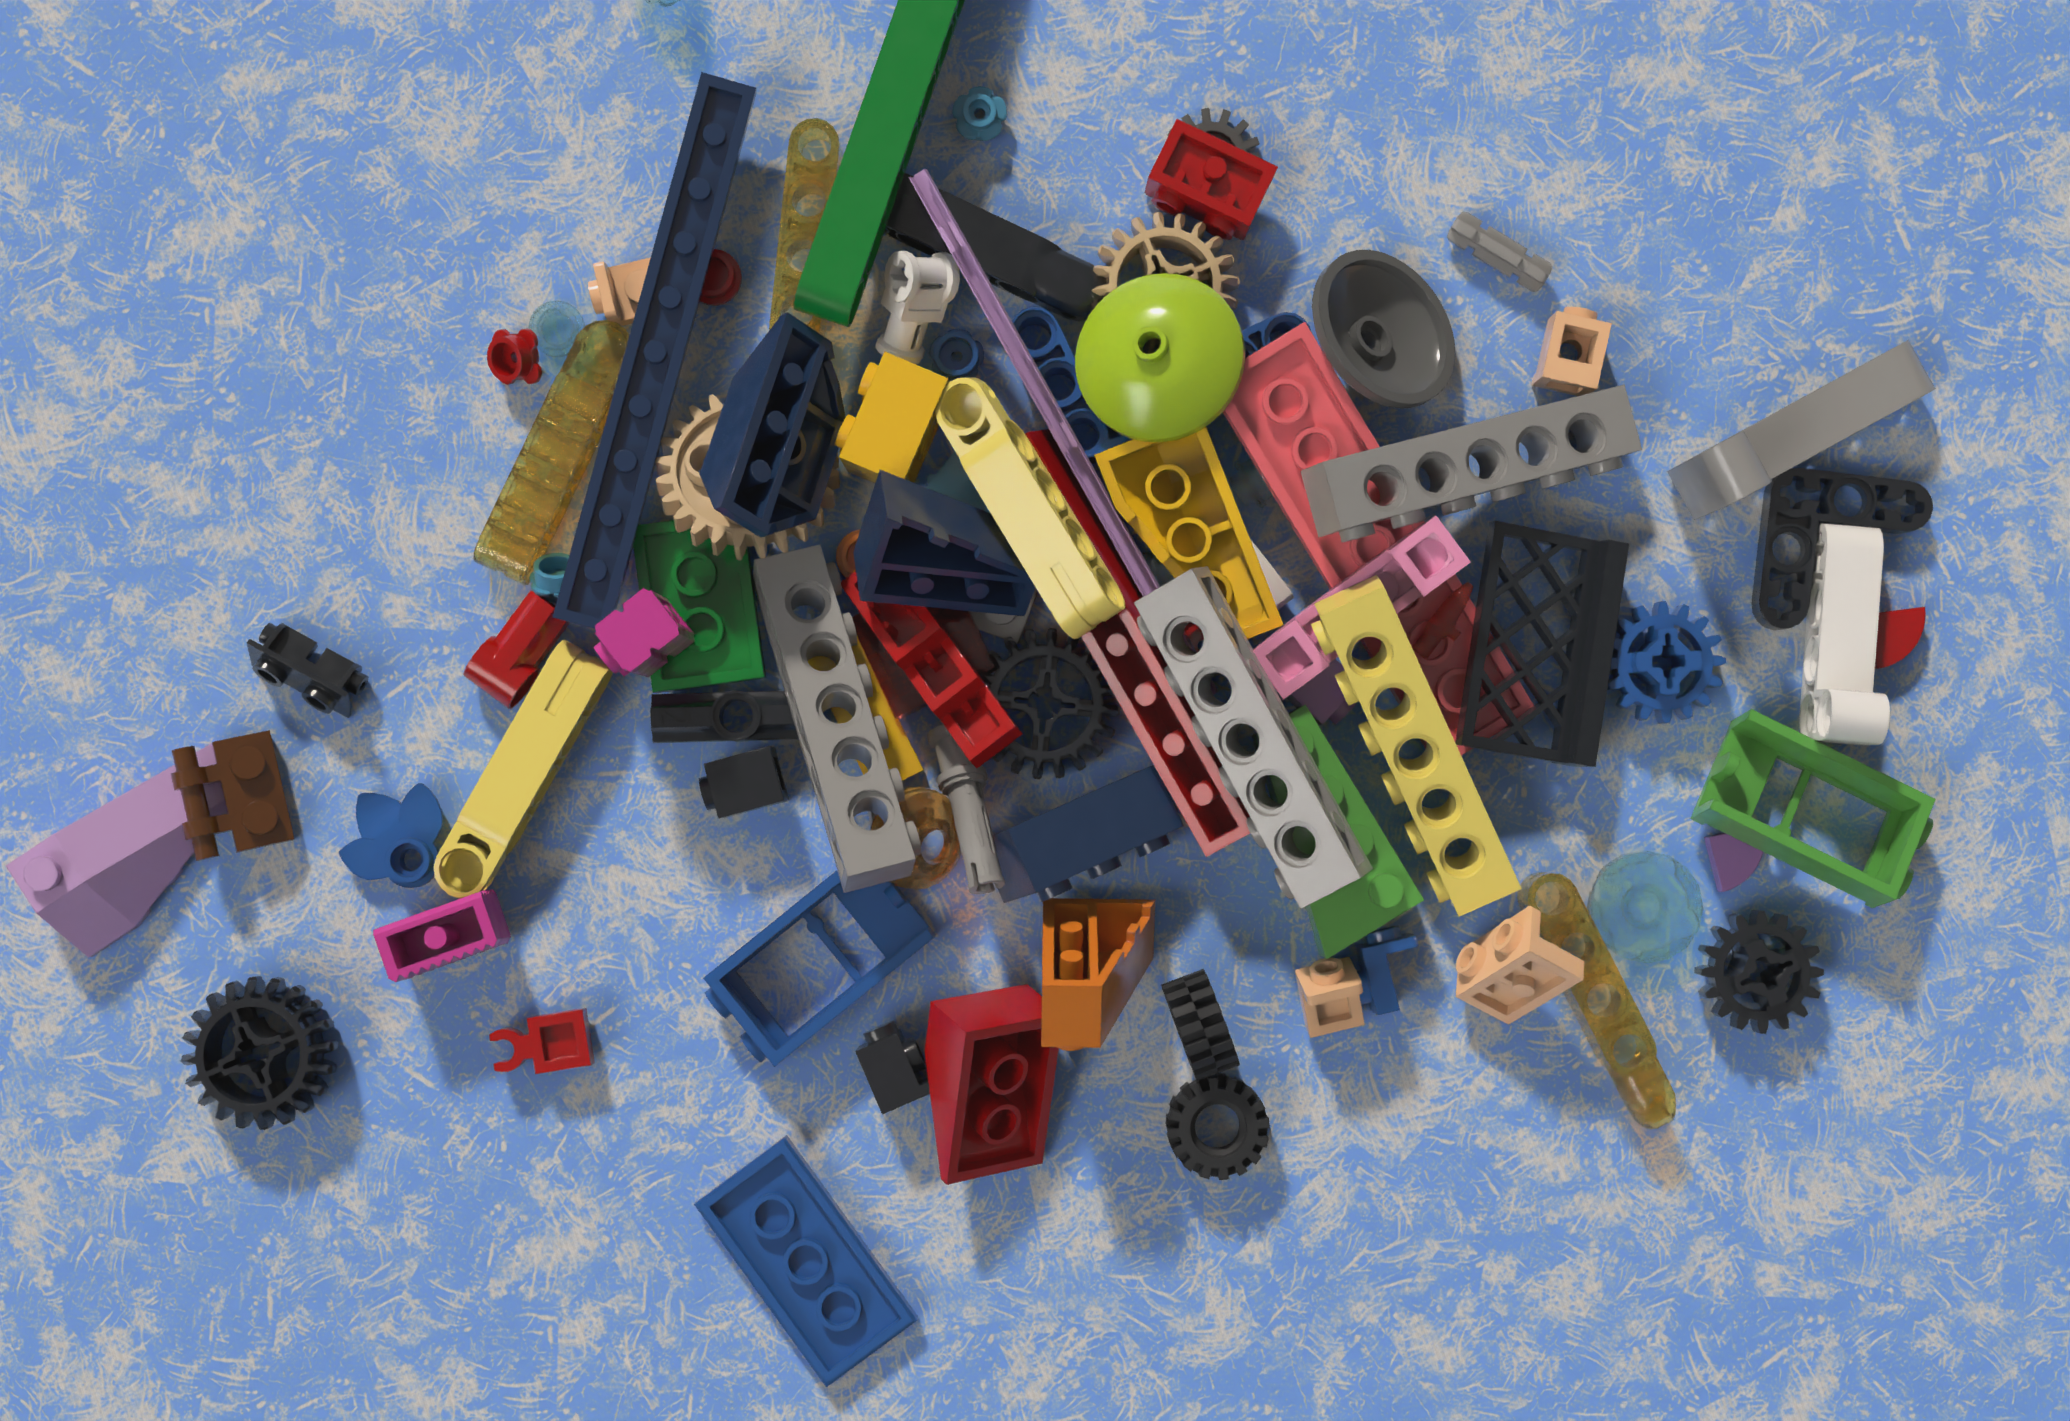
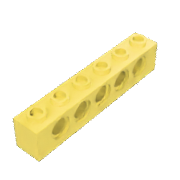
[1311,575,1522,917]

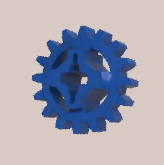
[1607,601,1726,724]

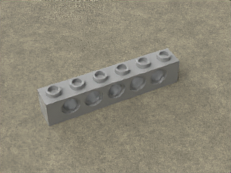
[1300,384,1642,543]
[753,545,921,893]
[1134,566,1373,909]

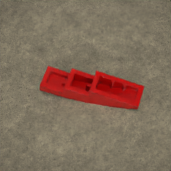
[841,571,1022,768]

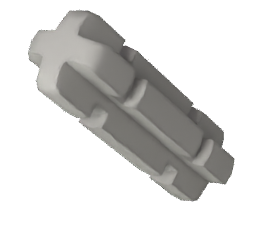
[1447,212,1553,292]

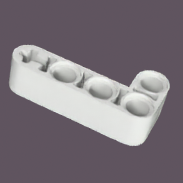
[1799,523,1890,745]

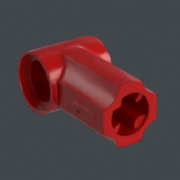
[463,590,570,709]

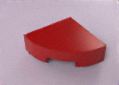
[1875,607,1926,669]

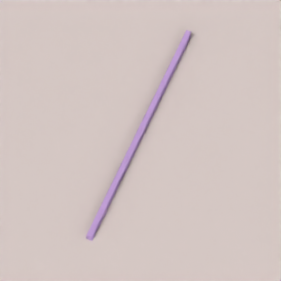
[909,169,1218,695]

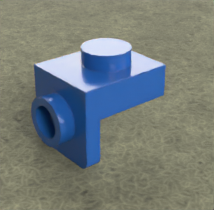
[1354,926,1419,1015]

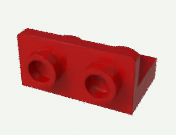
[1144,119,1278,240]

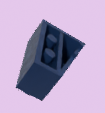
[853,470,1036,616]
[993,765,1184,903]

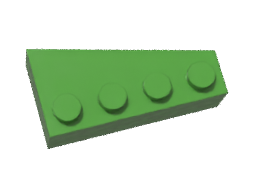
[1251,704,1424,959]

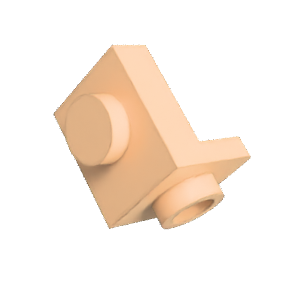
[1295,957,1365,1038]

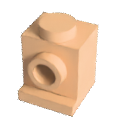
[1531,307,1612,396]

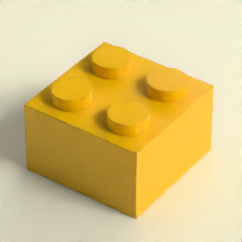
[835,351,949,483]

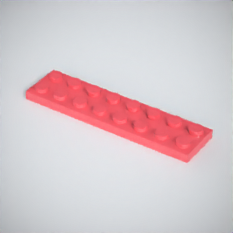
[1223,322,1534,756]

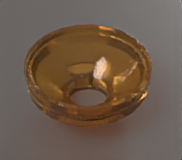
[870,786,962,890]

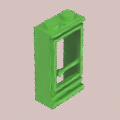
[1690,709,1936,908]

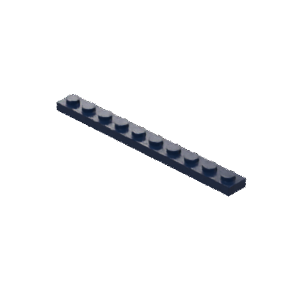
[553,72,757,629]

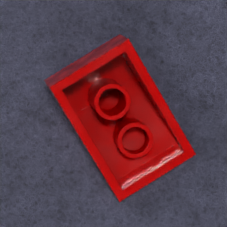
[925,984,1059,1185]

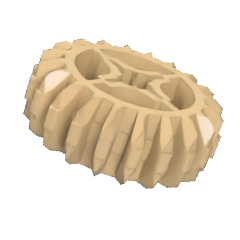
[1092,212,1240,354]

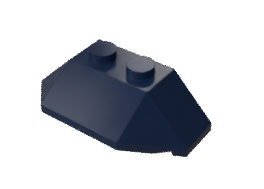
[699,312,846,538]

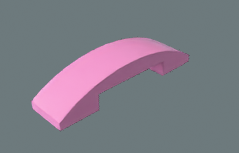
[1253,515,1471,700]

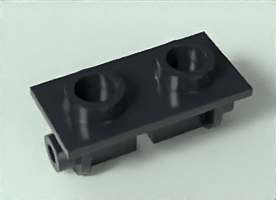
[247,623,369,718]

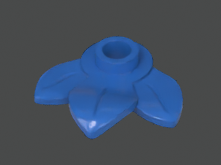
[339,783,444,888]

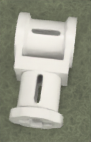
[875,251,960,364]

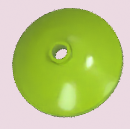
[1075,273,1245,442]

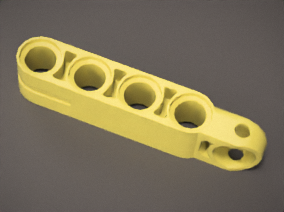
[935,377,1125,639]
[434,639,613,898]

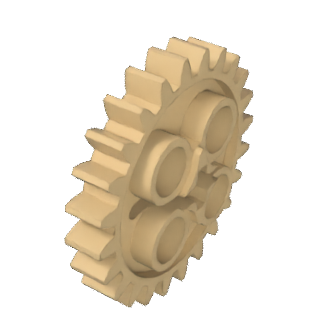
[655,394,840,560]

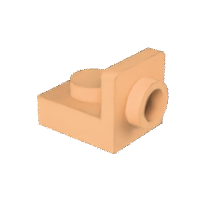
[588,257,651,328]

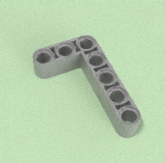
[1667,340,1936,520]

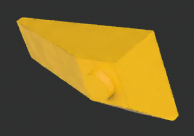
[1094,427,1284,639]

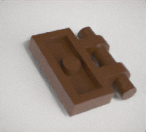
[171,730,294,861]

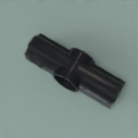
[650,690,799,743]

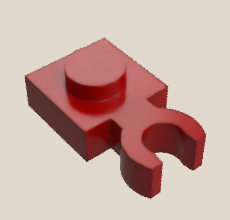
[489,1008,595,1074]

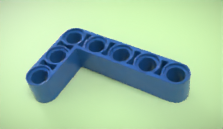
[1012,307,1311,464]

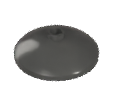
[1312,250,1455,409]

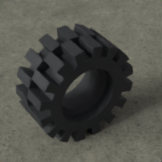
[1161,969,1240,1081]
[1165,1073,1270,1180]

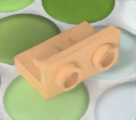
[1455,906,1584,1025]

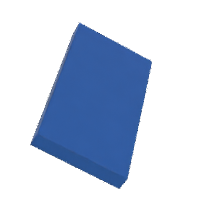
[694,1135,918,1387]

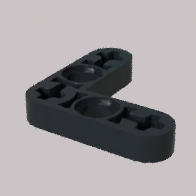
[1751,468,1933,630]

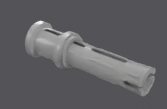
[927,724,1005,894]

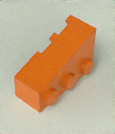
[1041,898,1156,1051]

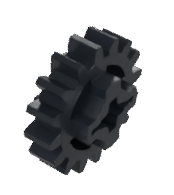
[1694,910,1824,1034]

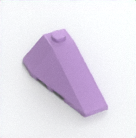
[5,743,227,958]

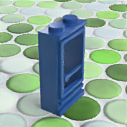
[703,870,936,1067]

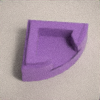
[1704,833,1763,892]

